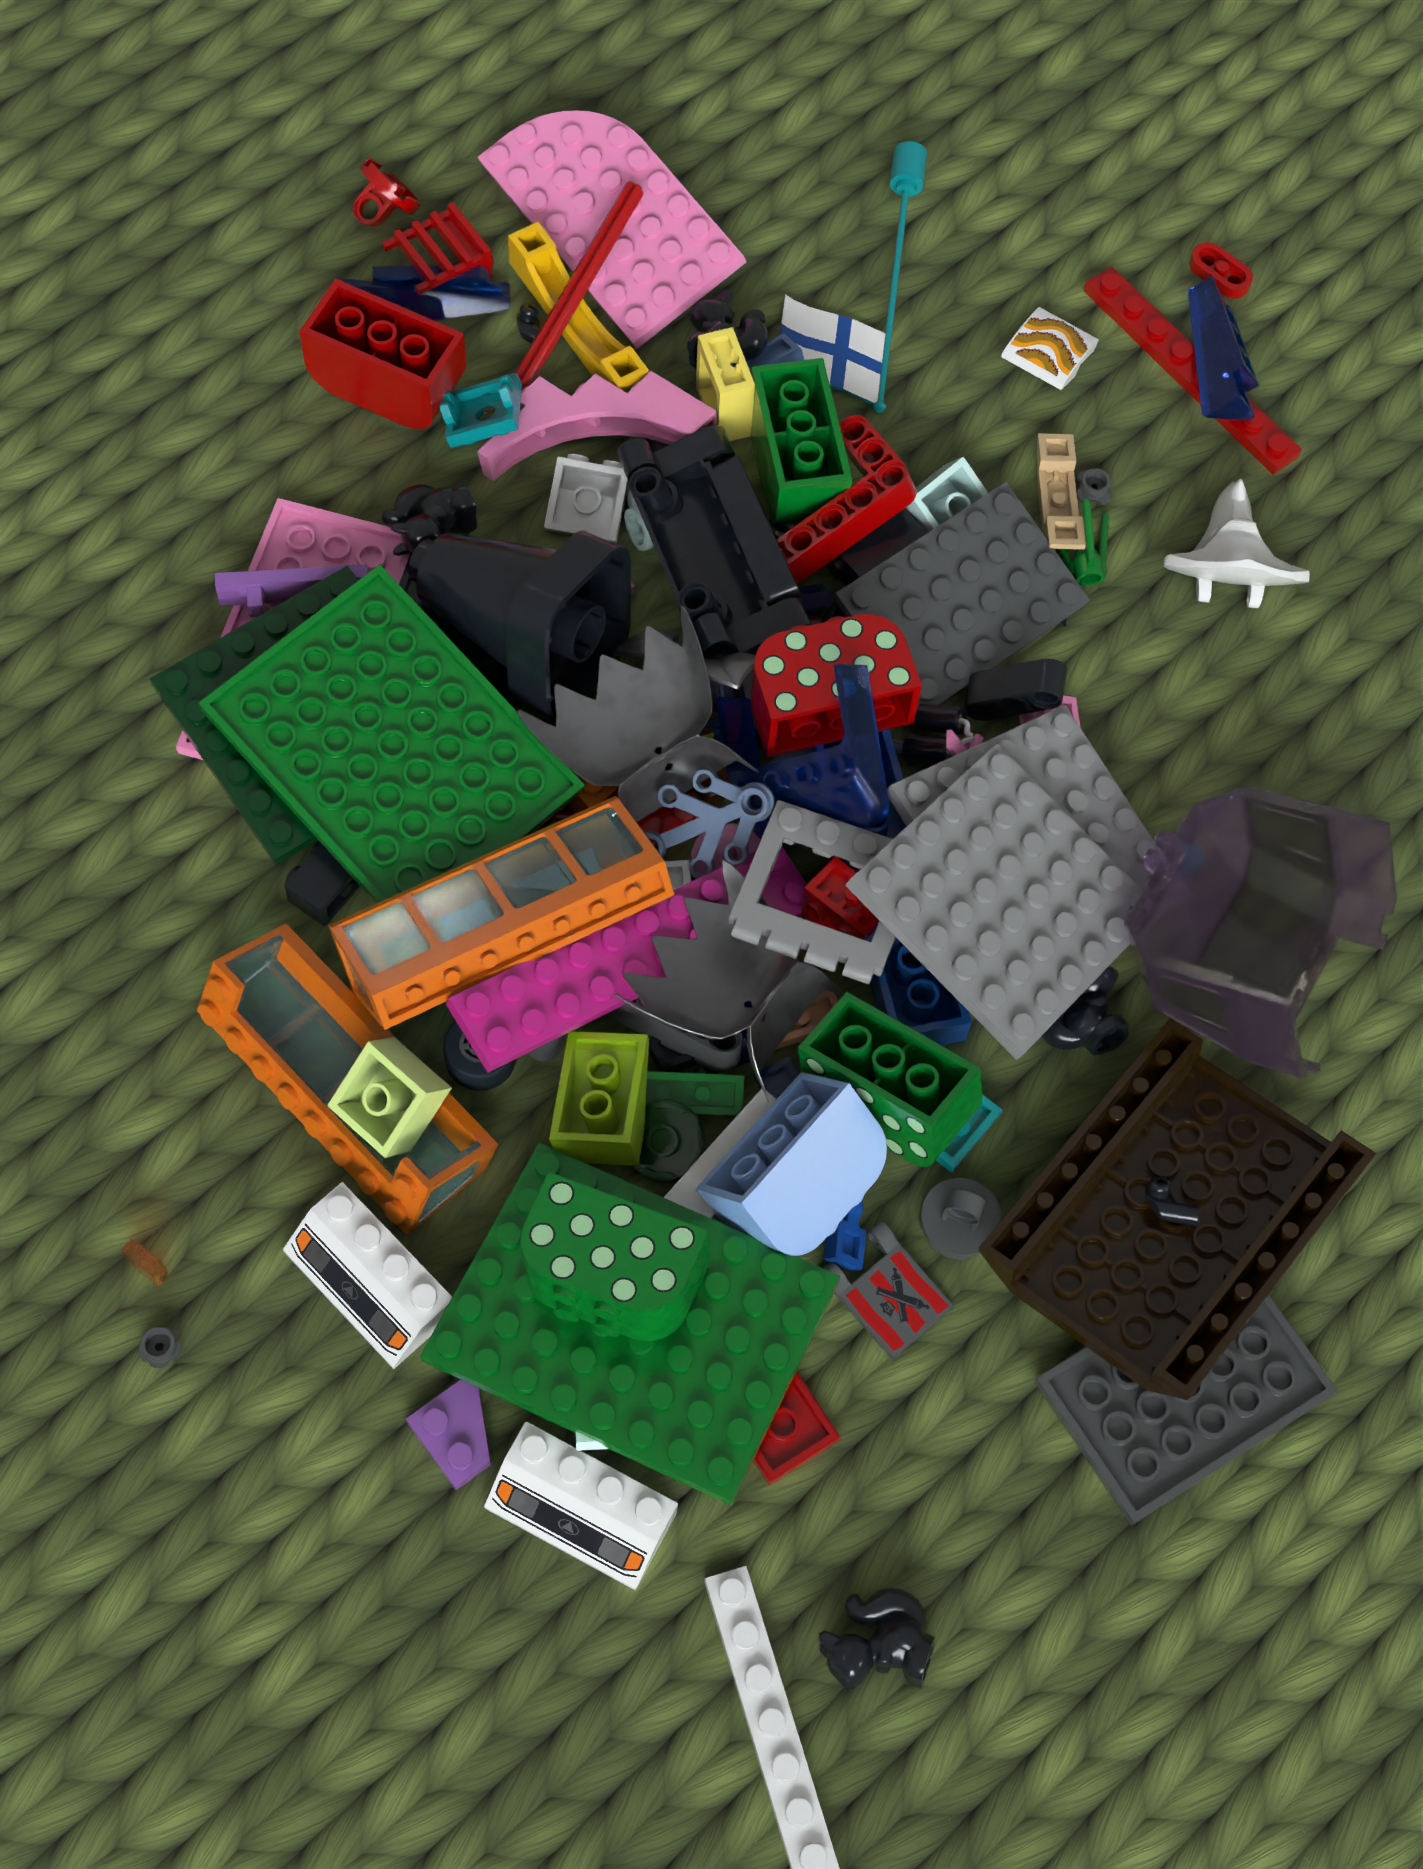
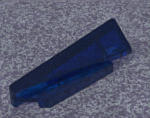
[338,265,510,321]
[1188,275,1259,420]

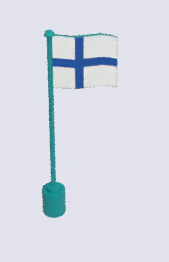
[780,141,927,413]

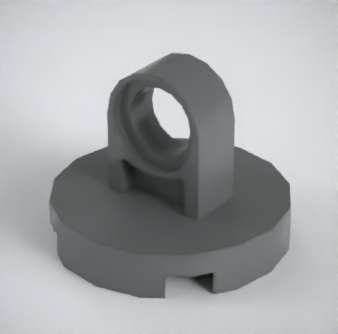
[919,1177,1002,1260]

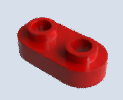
[1189,242,1253,299]

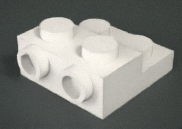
[544,454,629,544]

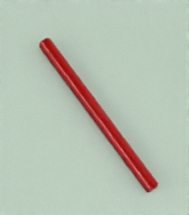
[515,181,643,391]

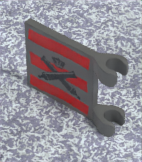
[824,1222,954,1360]

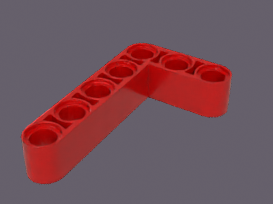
[777,415,917,585]

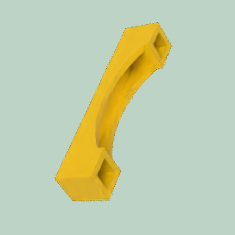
[508,222,649,393]

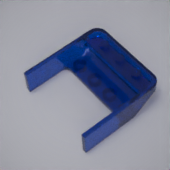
[716,664,889,846]

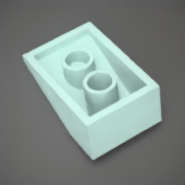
[906,457,988,532]

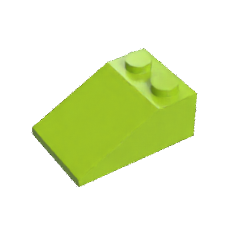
[549,1031,649,1166]

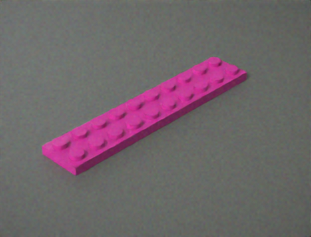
[446,847,807,1073]

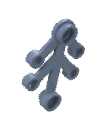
[633,768,775,879]

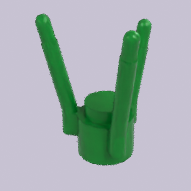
[1058,498,1109,586]

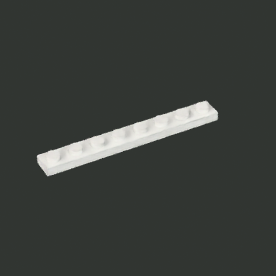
[704,1566,840,1869]

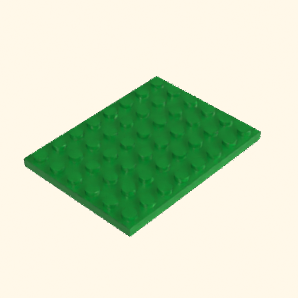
[198,564,585,936]
[420,1143,840,1506]

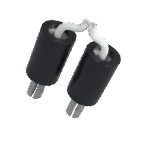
[893,703,975,765]

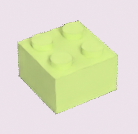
[327,1037,452,1158]

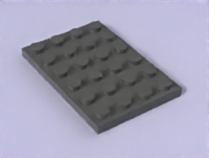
[832,482,1090,707]
[1035,1295,1338,1526]

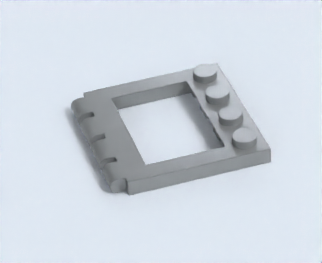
[729,800,896,984]

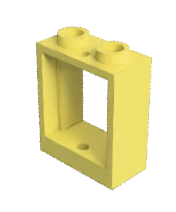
[696,327,755,441]

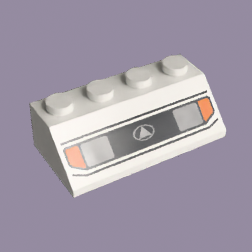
[283,1182,452,1369]
[484,1422,678,1591]

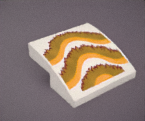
[1001,307,1099,390]

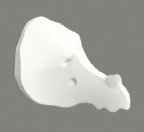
[1164,479,1310,608]

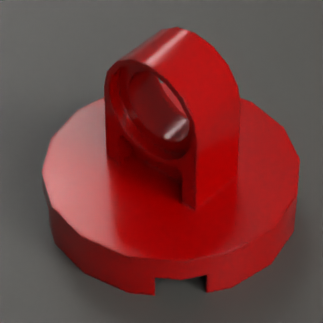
[353,156,422,227]

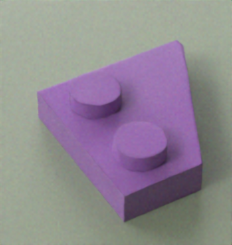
[406,1380,491,1490]

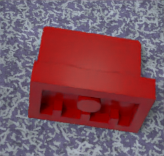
[801,856,880,941]

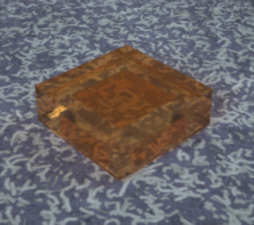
[121,1239,168,1287]

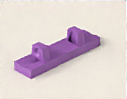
[215,564,368,617]

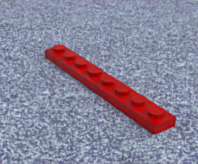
[1084,266,1302,475]

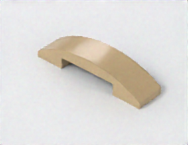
[1037,433,1086,549]

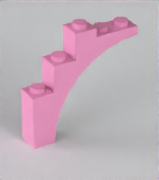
[477,371,718,481]

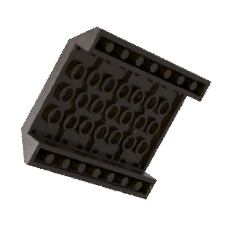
[978,1018,1376,1400]

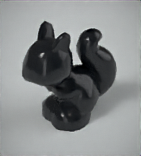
[687,289,768,369]
[382,484,477,556]
[1041,966,1129,1055]
[819,1588,936,1690]

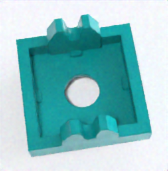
[439,373,522,448]

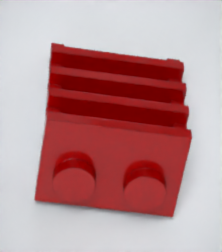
[382,202,494,295]

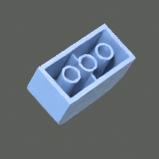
[696,1072,887,1255]

